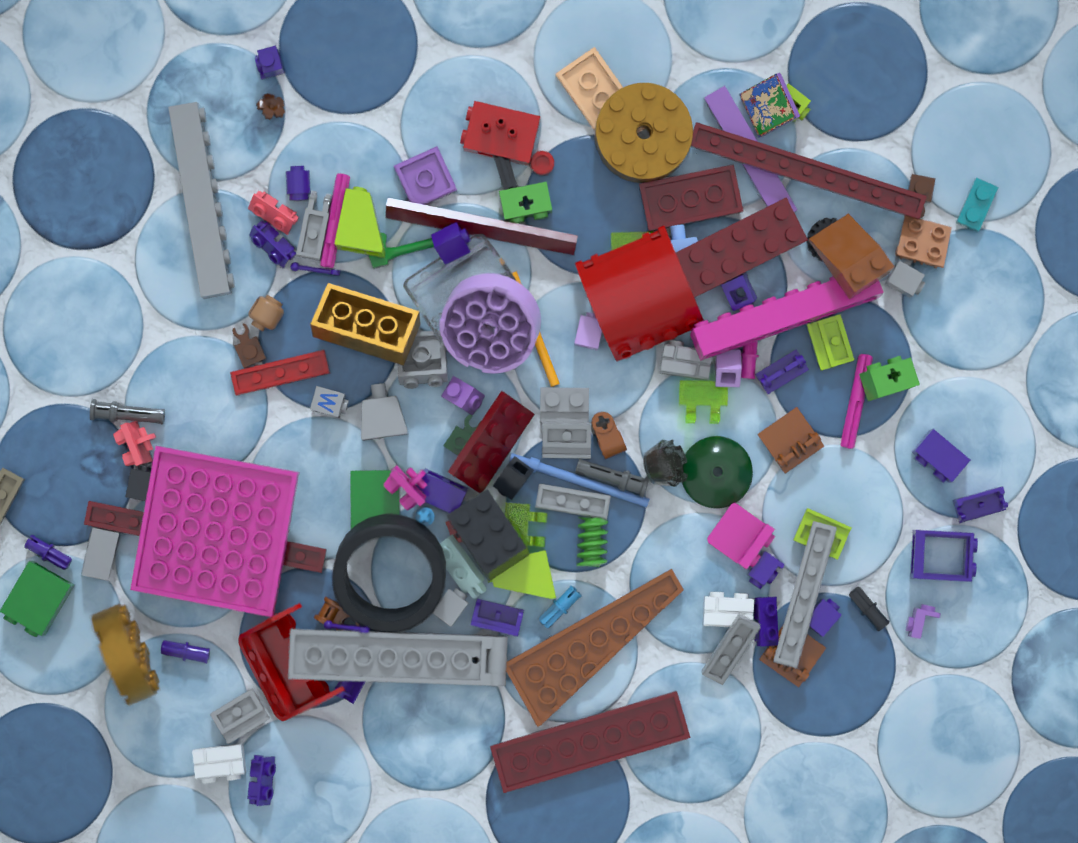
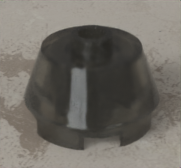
[643,440,688,487]

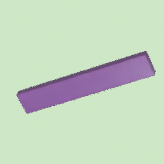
[704,86,797,212]

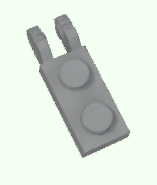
[296,191,332,261]

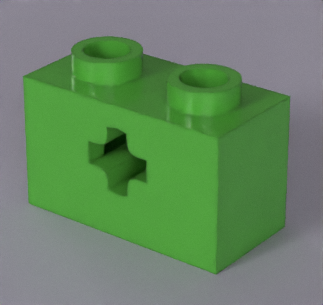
[499,182,552,224]
[859,356,920,402]

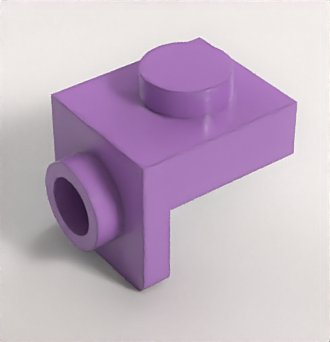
[441,376,485,415]
[905,604,941,639]

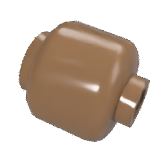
[248,295,284,331]

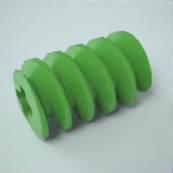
[577,517,608,567]

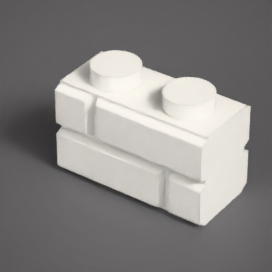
[702,592,754,627]
[192,743,246,783]

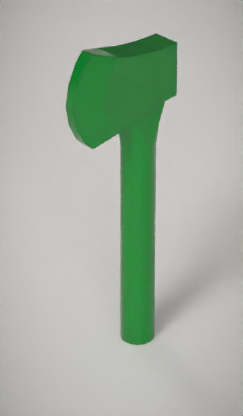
[368,232,434,269]

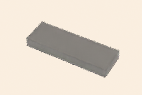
[535,484,611,520]
[702,613,760,685]

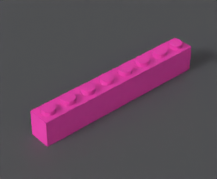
[690,276,884,361]

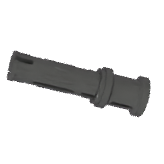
[90,399,165,424]
[575,459,650,498]

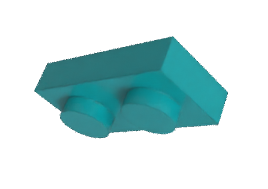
[956,178,999,232]

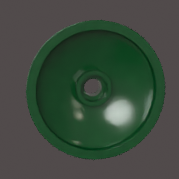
[680,436,753,509]

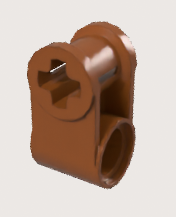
[591,412,627,459]
[313,596,362,631]

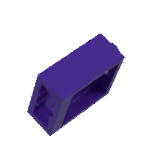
[910,530,978,582]

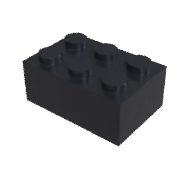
[446,489,530,581]

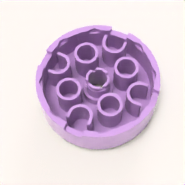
[440,273,541,373]

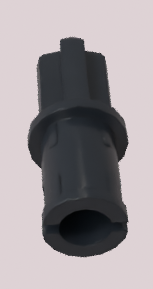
[849,586,890,632]

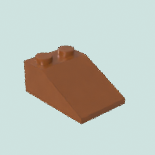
[808,213,894,299]

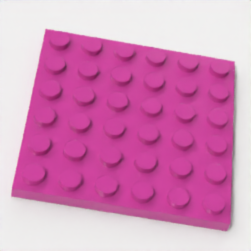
[130,446,299,617]

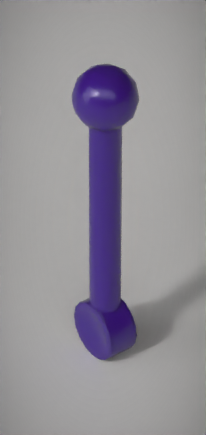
[290,262,340,276]
[324,621,369,633]

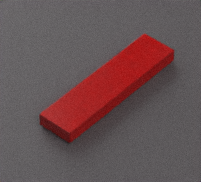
[230,350,330,396]

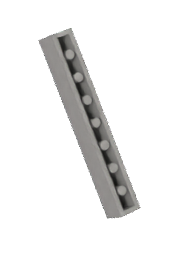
[168,102,235,299]

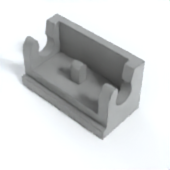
[81,527,119,581]

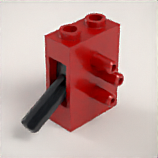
[460,101,540,190]

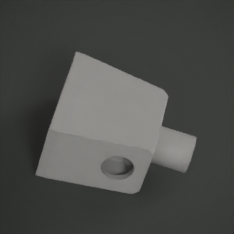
[361,383,408,441]

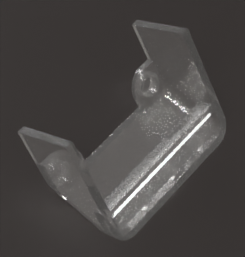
[403,233,516,344]

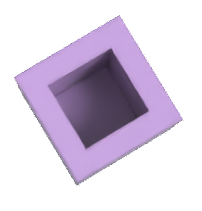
[574,312,602,350]
[715,350,741,387]

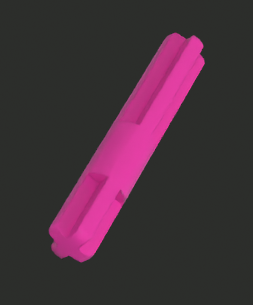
[320,173,350,268]
[840,354,873,449]

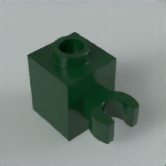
[443,414,481,456]

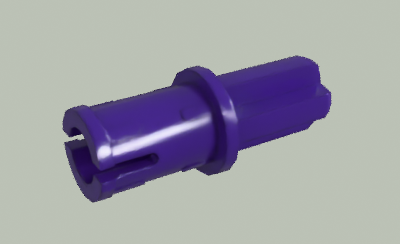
[24,534,72,570]
[161,640,210,664]

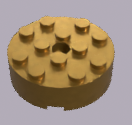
[594,83,693,183]
[91,603,160,706]

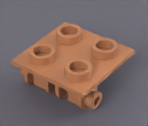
[895,216,952,269]

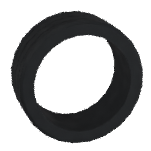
[332,514,446,633]

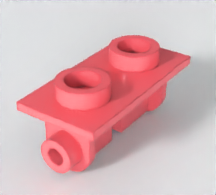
[248,191,299,235]

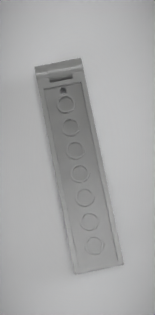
[288,629,508,686]

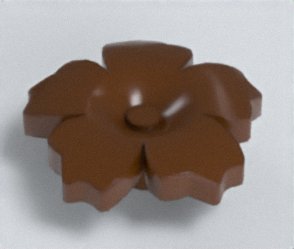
[256,93,285,120]

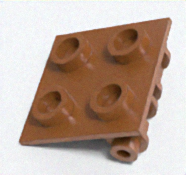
[757,407,824,474]
[759,624,826,688]

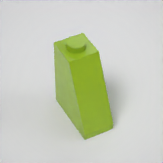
[334,187,386,258]
[487,550,556,599]

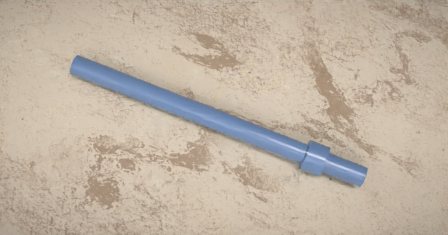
[509,453,650,508]

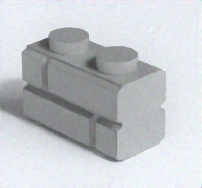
[660,340,712,381]

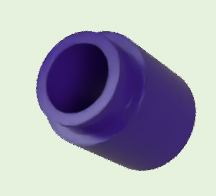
[285,166,311,201]

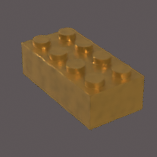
[310,283,421,366]

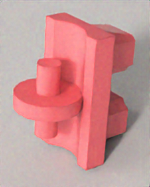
[113,421,156,466]

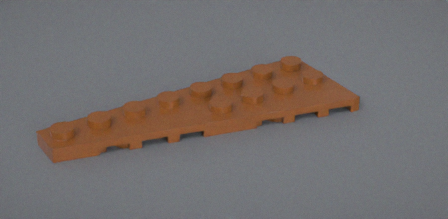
[506,569,684,727]

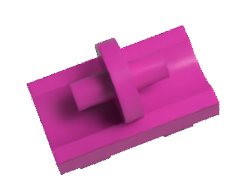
[384,465,427,511]

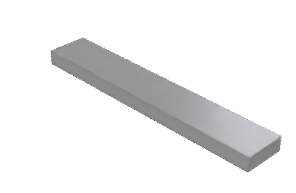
[773,521,837,669]

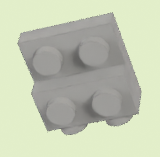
[397,330,448,389]

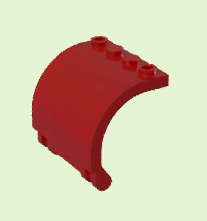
[575,225,704,362]

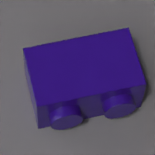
[912,429,971,483]

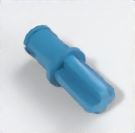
[415,507,435,526]
[539,585,582,628]

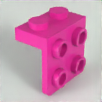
[707,503,775,569]

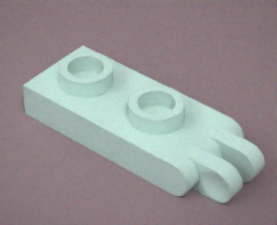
[440,534,486,599]

